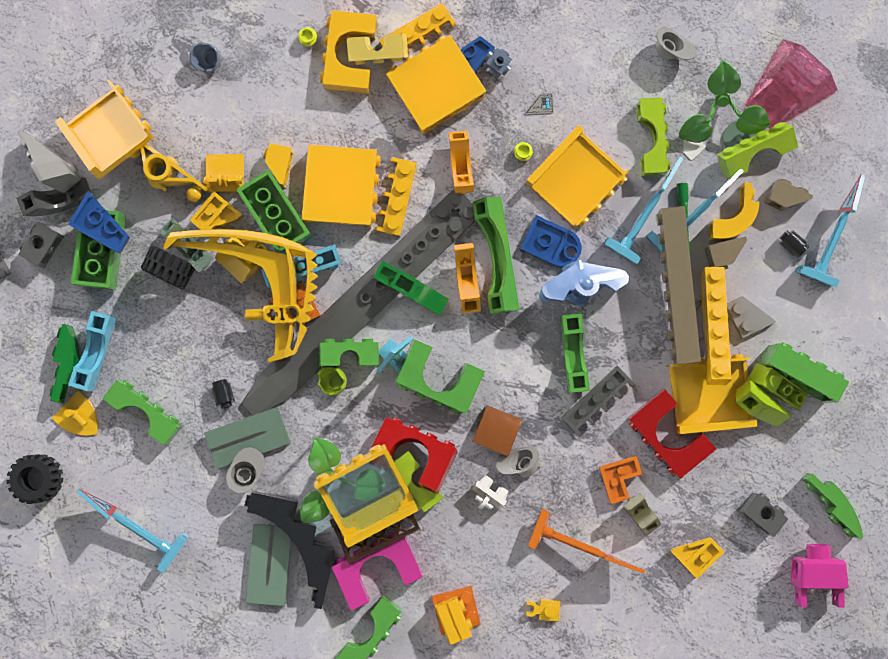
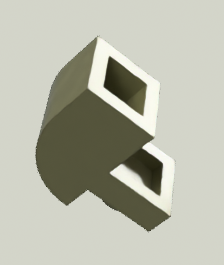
[624,493,661,536]

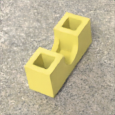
[347,34,408,65]

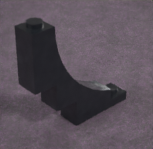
[244,491,335,609]

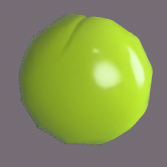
[317,366,347,396]

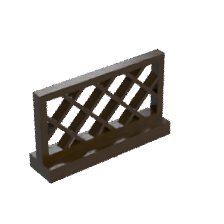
[329,486,421,565]

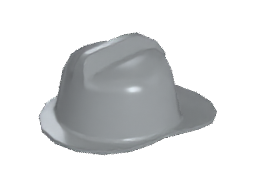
[654,27,697,60]
[496,446,540,477]
[226,447,265,493]

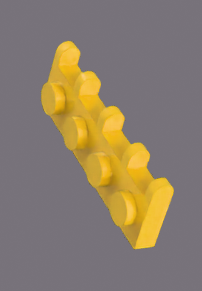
[379,2,456,63]
[375,157,417,237]

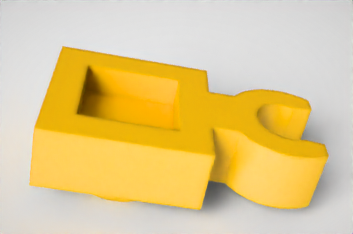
[525,599,560,622]

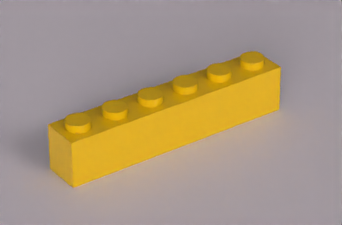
[700,267,732,385]

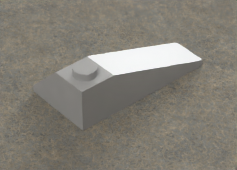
[18,130,81,193]

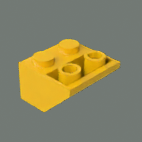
[214,229,268,284]

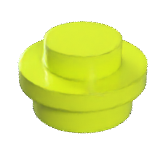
[298,27,317,47]
[514,142,533,161]

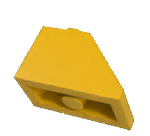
[263,143,294,188]

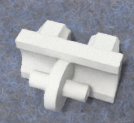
[471,475,508,510]

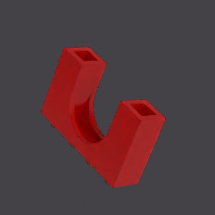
[628,388,717,479]
[368,417,458,495]

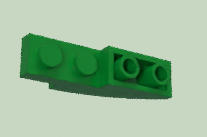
[373,261,449,316]
[50,324,80,403]

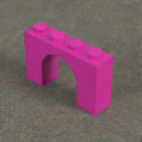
[332,532,423,610]

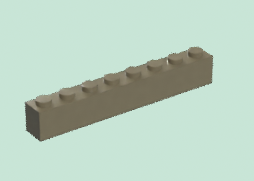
[656,206,701,364]

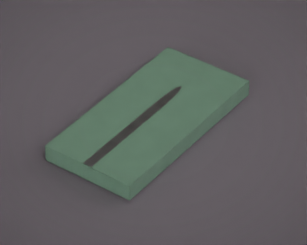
[204,406,291,469]
[246,524,292,606]

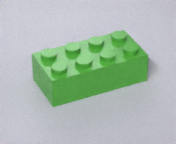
[237,169,312,254]
[71,210,126,291]
[759,342,849,403]

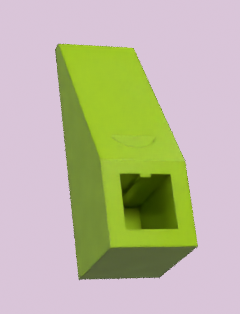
[747,363,808,411]
[736,379,792,427]

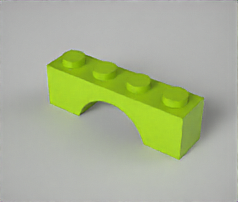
[637,97,670,177]
[717,122,798,179]

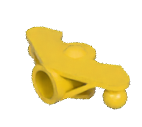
[129,144,208,202]

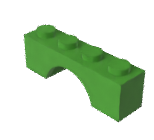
[560,313,590,393]
[102,380,182,445]
[336,595,402,659]

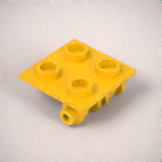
[204,154,244,192]

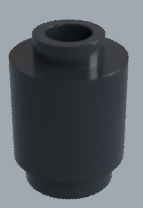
[779,230,809,258]
[211,379,235,409]

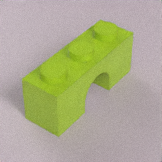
[389,451,443,512]

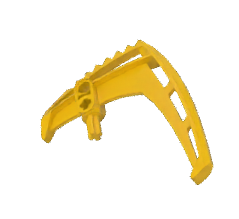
[164,229,318,362]

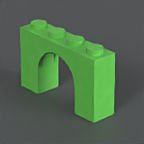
[394,339,485,415]

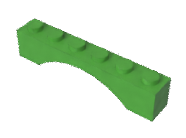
[472,197,520,314]

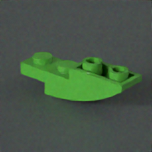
[801,473,863,540]

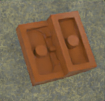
[472,405,522,456]

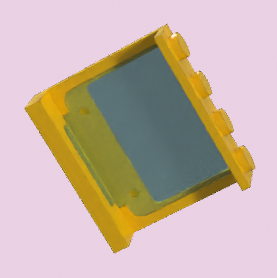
[314,444,419,548]

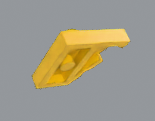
[190,192,243,230]
[669,537,725,579]

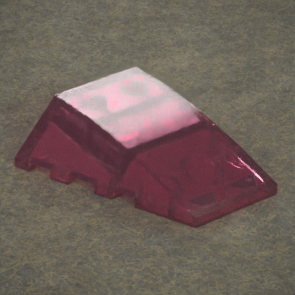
[745,39,838,129]

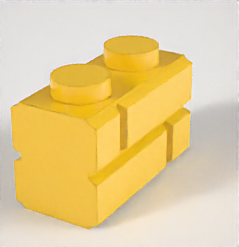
[435,596,474,645]

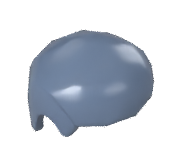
[189,42,221,72]

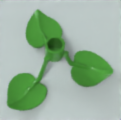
[679,60,770,143]
[300,438,385,523]

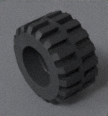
[141,246,195,289]
[6,454,64,504]

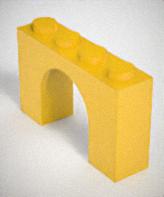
[320,10,377,94]

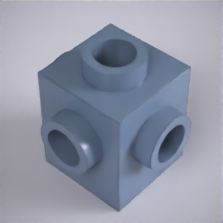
[482,48,512,79]

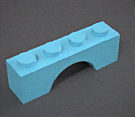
[68,311,117,391]

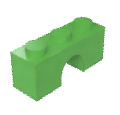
[319,339,379,367]

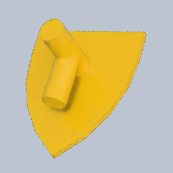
[52,390,98,436]

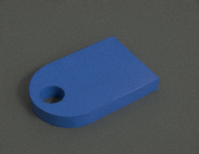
[520,215,582,268]

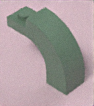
[159,218,213,272]

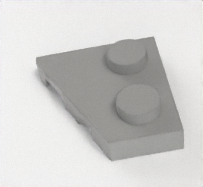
[727,296,775,339]

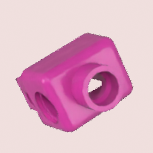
[791,544,849,608]

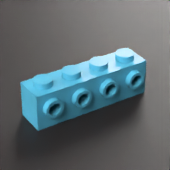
[261,244,341,288]

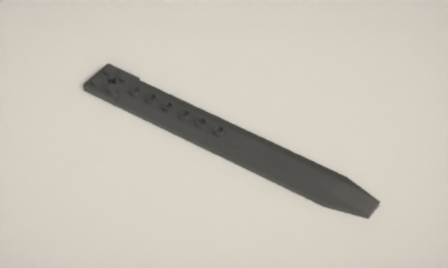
[242,189,476,415]

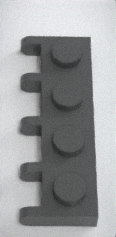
[561,365,635,438]

